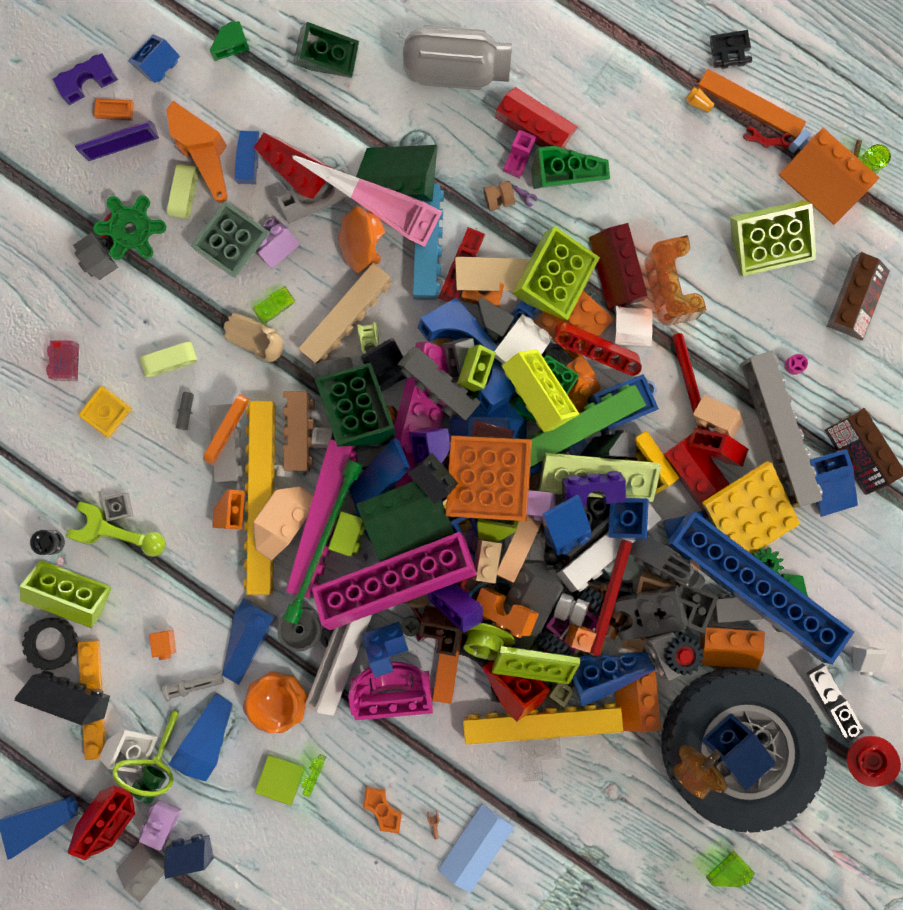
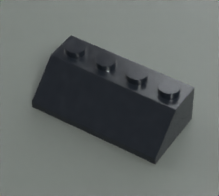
[14,671,110,725]

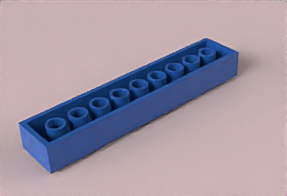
[666,512,854,665]

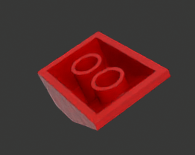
[482,661,550,722]

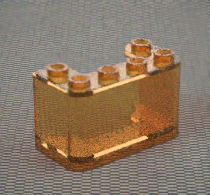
[644,235,706,326]

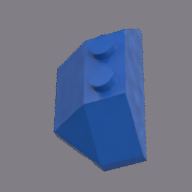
[449,402,527,439]

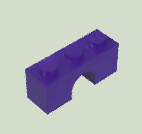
[53,53,118,105]
[562,471,626,507]

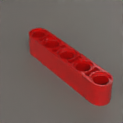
[555,323,642,376]

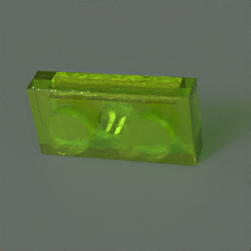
[301,754,327,798]

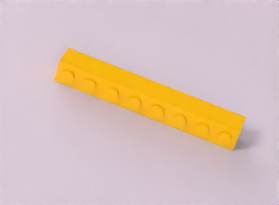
[463,702,623,745]

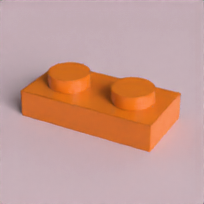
[568,376,595,414]

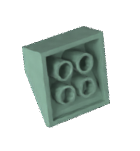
[191,201,270,278]

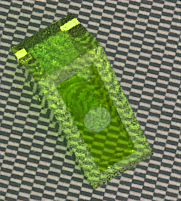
[706,850,755,887]

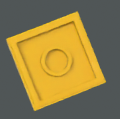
[78,385,133,438]

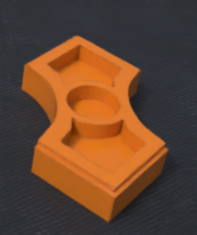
[363,787,402,834]

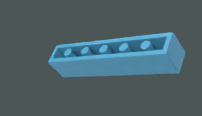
[413,183,444,300]

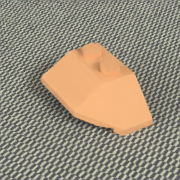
[253,486,313,561]

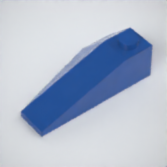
[222,598,277,685]
[571,652,655,706]
[168,693,233,782]

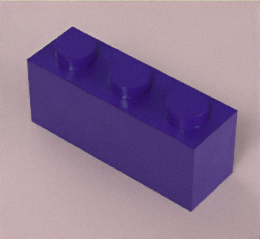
[428,583,483,633]

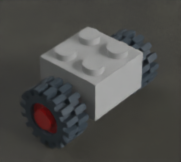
[644,631,704,681]

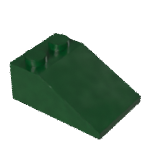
[293,22,359,78]

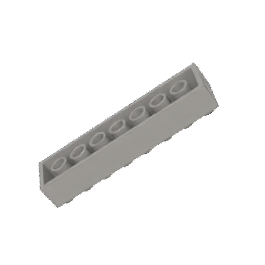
[740,350,823,508]

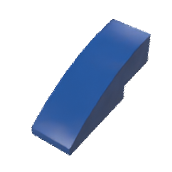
[235,131,259,184]

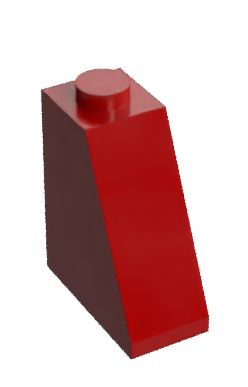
[688,428,749,467]

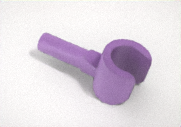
[514,186,537,207]

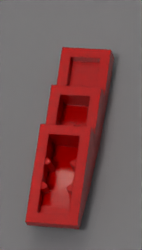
[438,227,486,302]

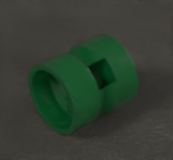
[130,765,167,804]

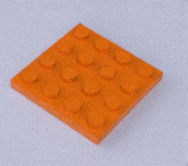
[446,436,532,521]

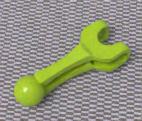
[66,502,166,557]

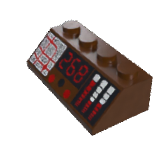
[826,252,890,340]
[824,408,903,495]

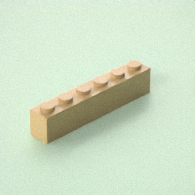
[298,263,392,364]

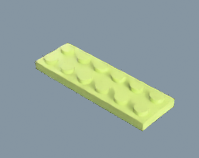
[538,453,661,502]

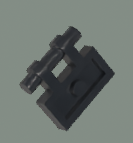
[710,30,752,69]

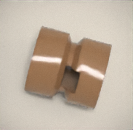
[483,180,515,212]

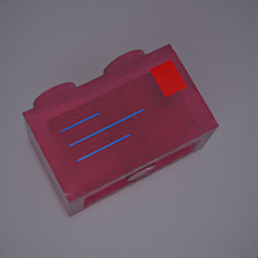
[46,340,79,381]

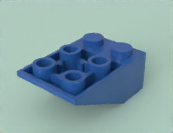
[809,449,858,517]

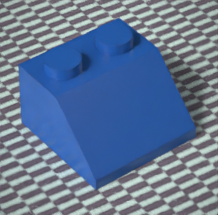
[128,35,180,83]

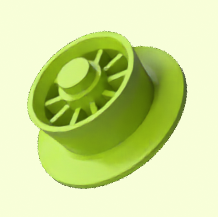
[462,620,515,661]

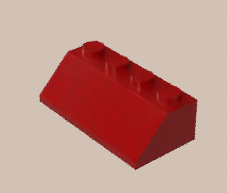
[495,87,578,149]
[663,433,730,517]

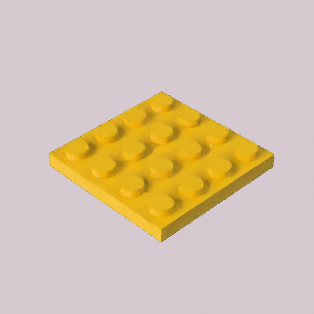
[702,461,800,554]

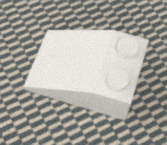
[494,314,553,364]

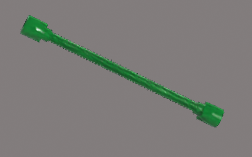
[283,460,363,625]

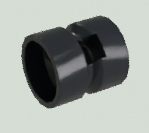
[30,530,65,555]

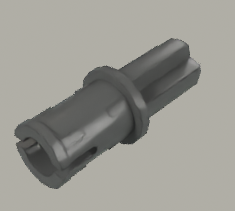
[175,392,194,430]

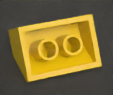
[620,430,679,494]

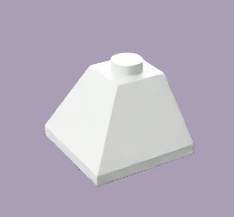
[99,730,158,773]

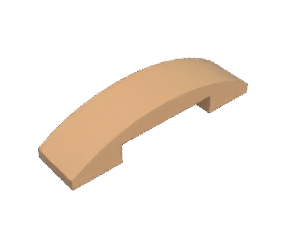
[497,515,542,583]

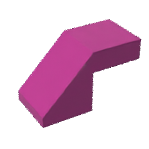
[503,130,536,179]

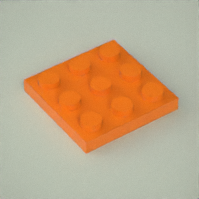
[534,291,614,360]

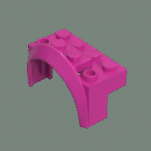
[349,662,433,720]

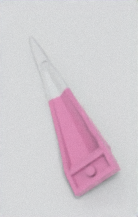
[293,156,442,247]

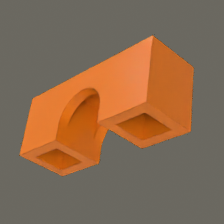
[476,588,539,638]

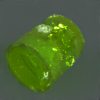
[859,144,891,174]

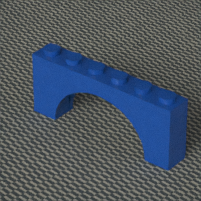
[417,297,518,414]

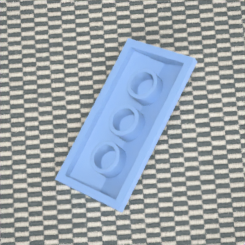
[438,803,515,893]

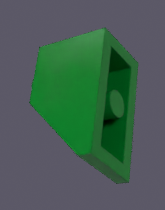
[210,21,250,61]

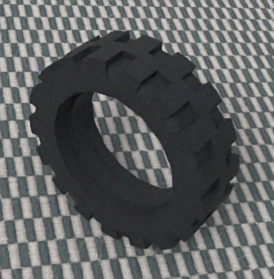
[22,618,78,671]

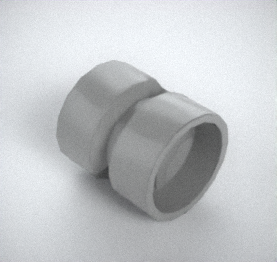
[554,593,589,627]

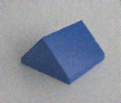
[608,498,649,540]

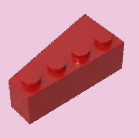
[253,133,335,199]

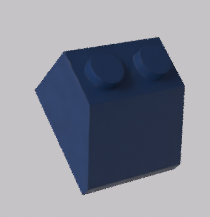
[164,834,214,879]

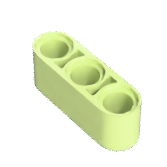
[167,163,198,219]
[139,342,198,377]

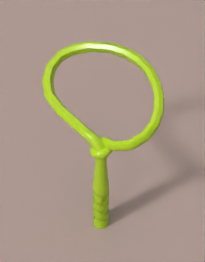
[112,710,180,797]

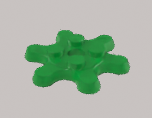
[93,195,166,260]

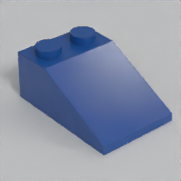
[587,374,659,433]
[542,495,591,556]

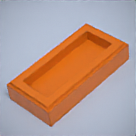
[94,98,134,121]

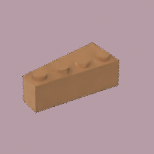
[283,391,315,472]

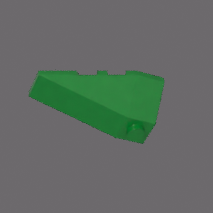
[531,146,610,189]

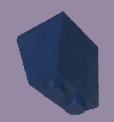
[701,713,776,791]

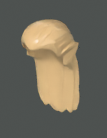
[224,313,284,362]

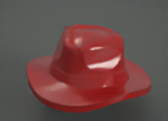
[847,735,901,787]

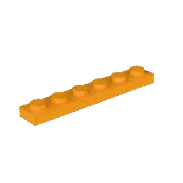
[78,640,106,760]

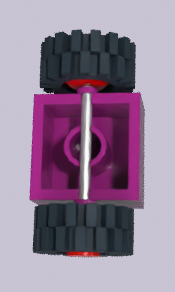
[535,585,604,656]

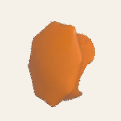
[338,206,385,273]
[243,671,308,734]

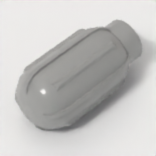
[403,25,512,90]

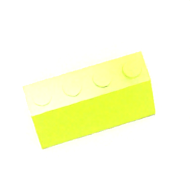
[502,349,579,433]

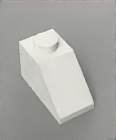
[852,646,887,676]

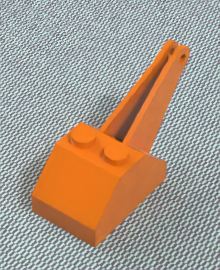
[166,101,228,203]

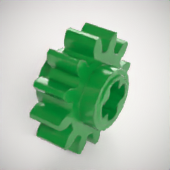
[752,548,784,576]

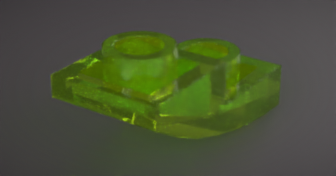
[253,286,296,325]

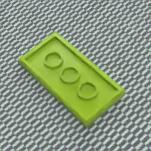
[492,646,580,684]

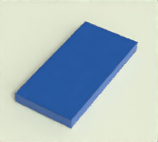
[349,438,410,518]

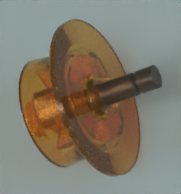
[674,746,727,799]

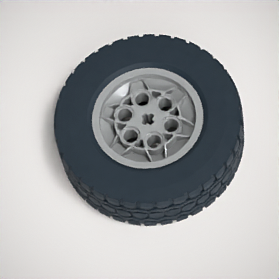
[661,667,827,833]

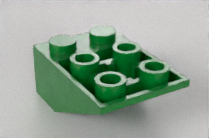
[514,355,580,422]

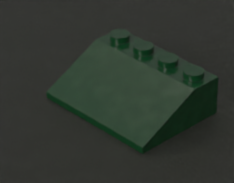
[356,145,437,202]
[315,362,395,447]
[357,481,454,562]

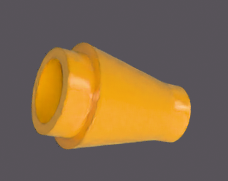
[685,87,714,113]

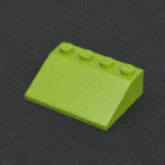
[730,200,816,276]
[512,226,600,321]

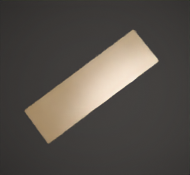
[455,257,530,291]

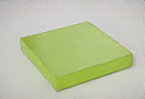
[255,754,305,806]

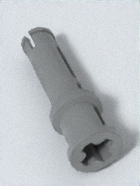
[162,672,224,702]

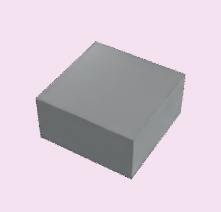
[101,492,134,522]

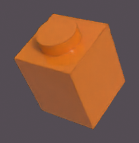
[564,624,596,653]
[149,630,177,660]

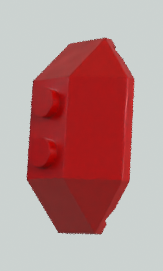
[67,785,135,860]

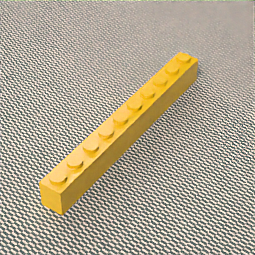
[244,401,276,595]

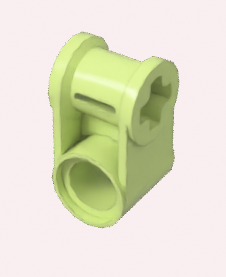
[357,322,379,354]

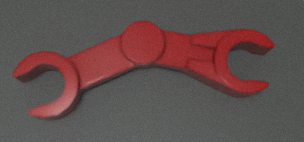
[743,127,793,148]

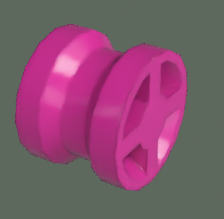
[784,354,808,375]

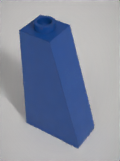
[0,796,78,860]

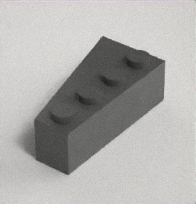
[397,347,481,420]

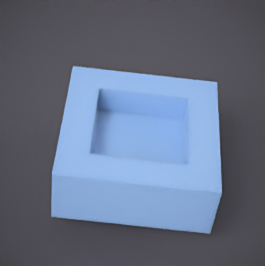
[788,129,812,153]

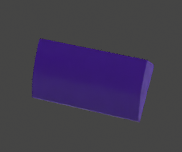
[75,120,159,161]

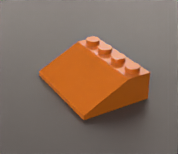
[778,128,880,225]

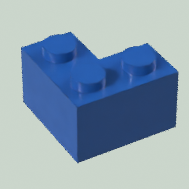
[362,622,408,678]

